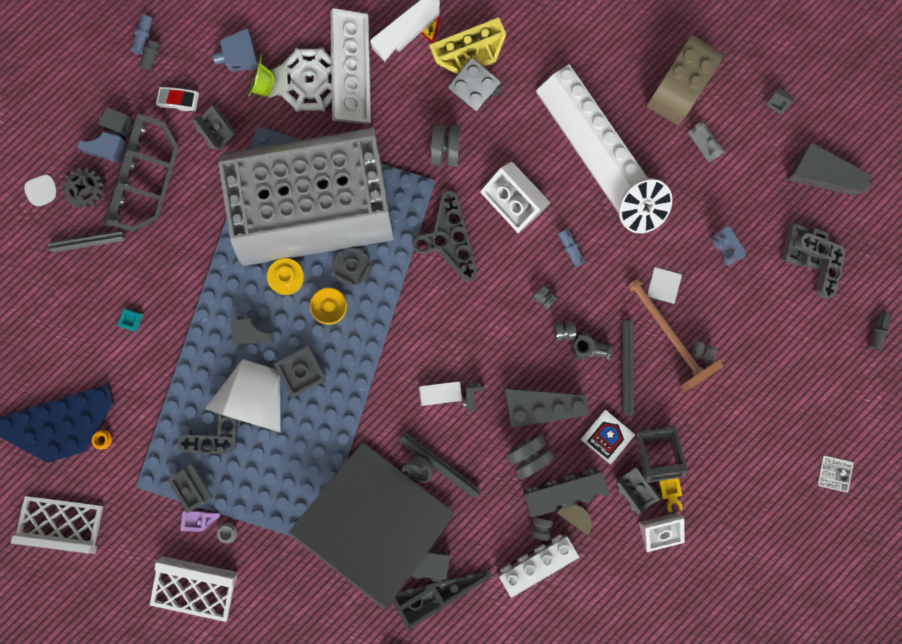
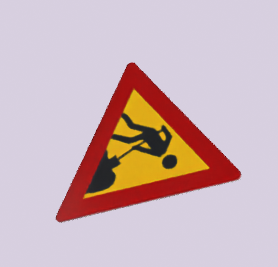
[420,16,441,44]

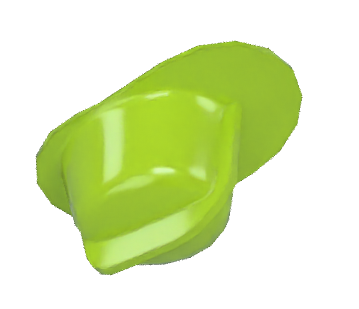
[248,53,275,96]

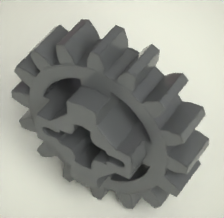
[61,168,106,209]

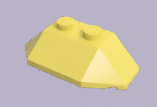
[429,17,506,74]

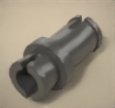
[139,40,160,72]

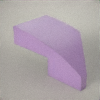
[180,510,220,532]

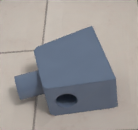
[212,28,259,72]

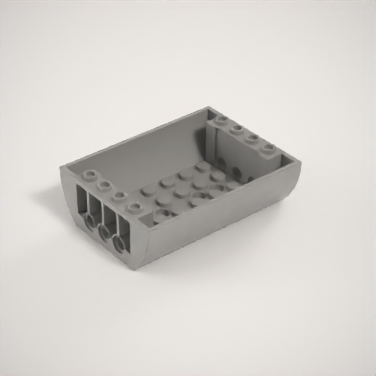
[218,128,394,266]

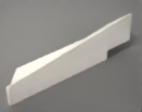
[371,0,440,62]

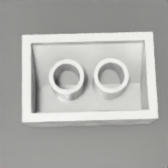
[480,162,550,233]

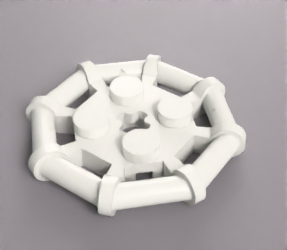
[277,47,332,112]

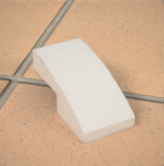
[419,382,462,406]

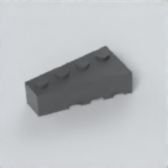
[504,389,589,428]
[523,468,610,517]
[410,550,450,582]

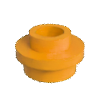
[92,430,112,450]

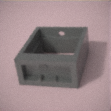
[635,426,688,483]

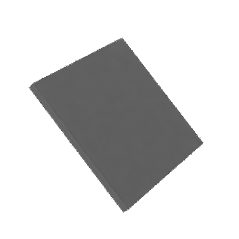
[288,443,455,610]

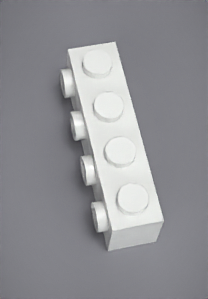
[498,534,579,598]

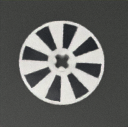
[618,178,672,233]

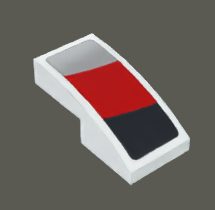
[156,87,199,111]

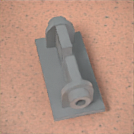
[688,122,725,163]

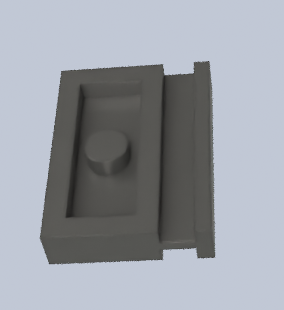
[167,464,213,513]

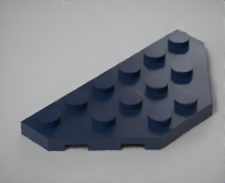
[0,385,115,463]

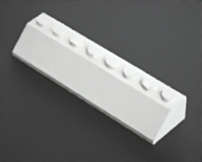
[536,64,647,212]

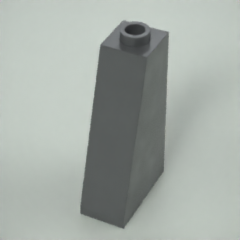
[787,142,872,196]

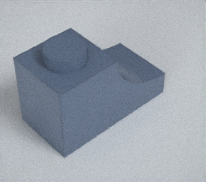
[77,131,127,163]

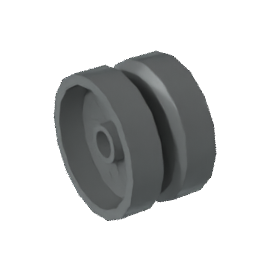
[430,123,461,167]
[505,434,556,480]

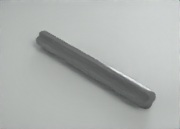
[622,320,634,415]
[399,433,481,498]

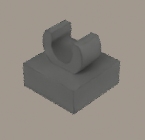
[766,88,794,115]

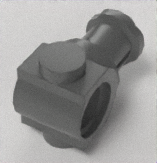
[572,332,612,361]

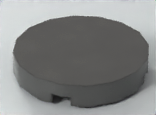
[333,247,371,286]

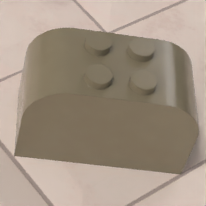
[646,35,725,126]

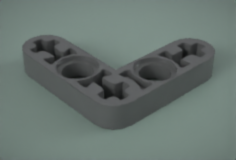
[795,233,845,299]
[178,414,238,454]

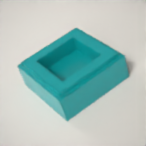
[117,308,144,332]

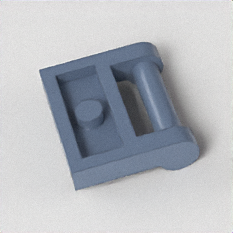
[712,226,746,265]

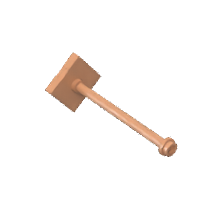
[629,279,724,393]

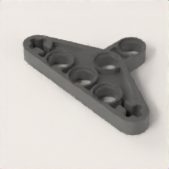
[413,191,477,282]

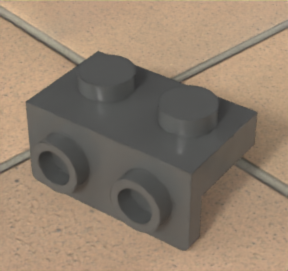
[192,105,237,150]
[616,465,661,515]

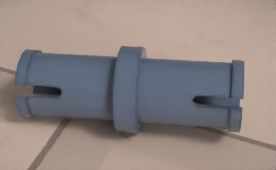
[130,15,153,55]
[558,229,586,268]

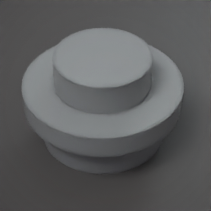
[217,523,237,543]

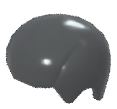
[402,456,433,483]

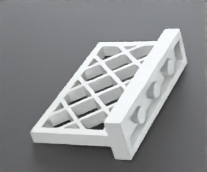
[11,496,104,554]
[150,556,238,622]

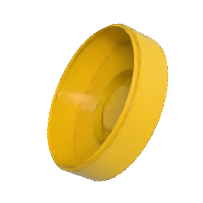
[267,258,305,295]
[310,288,347,325]

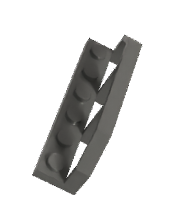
[103,113,178,232]

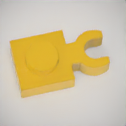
[658,478,683,512]

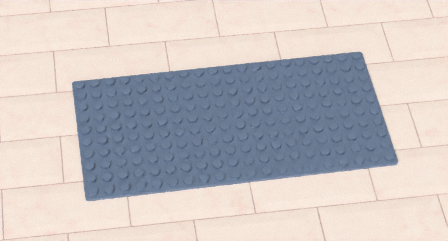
[137,127,435,537]

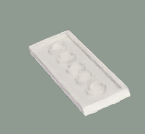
[330,8,371,125]

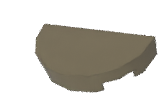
[556,504,592,536]

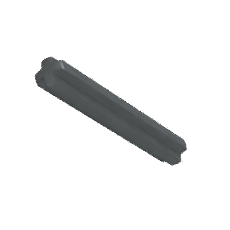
[48,230,125,252]

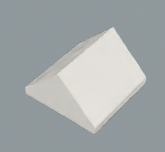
[639,513,684,552]

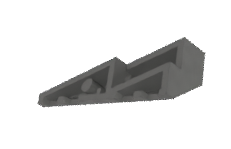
[392,570,493,631]

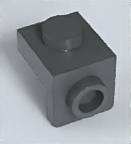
[462,383,486,412]

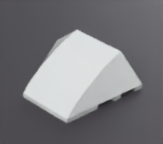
[205,359,280,432]

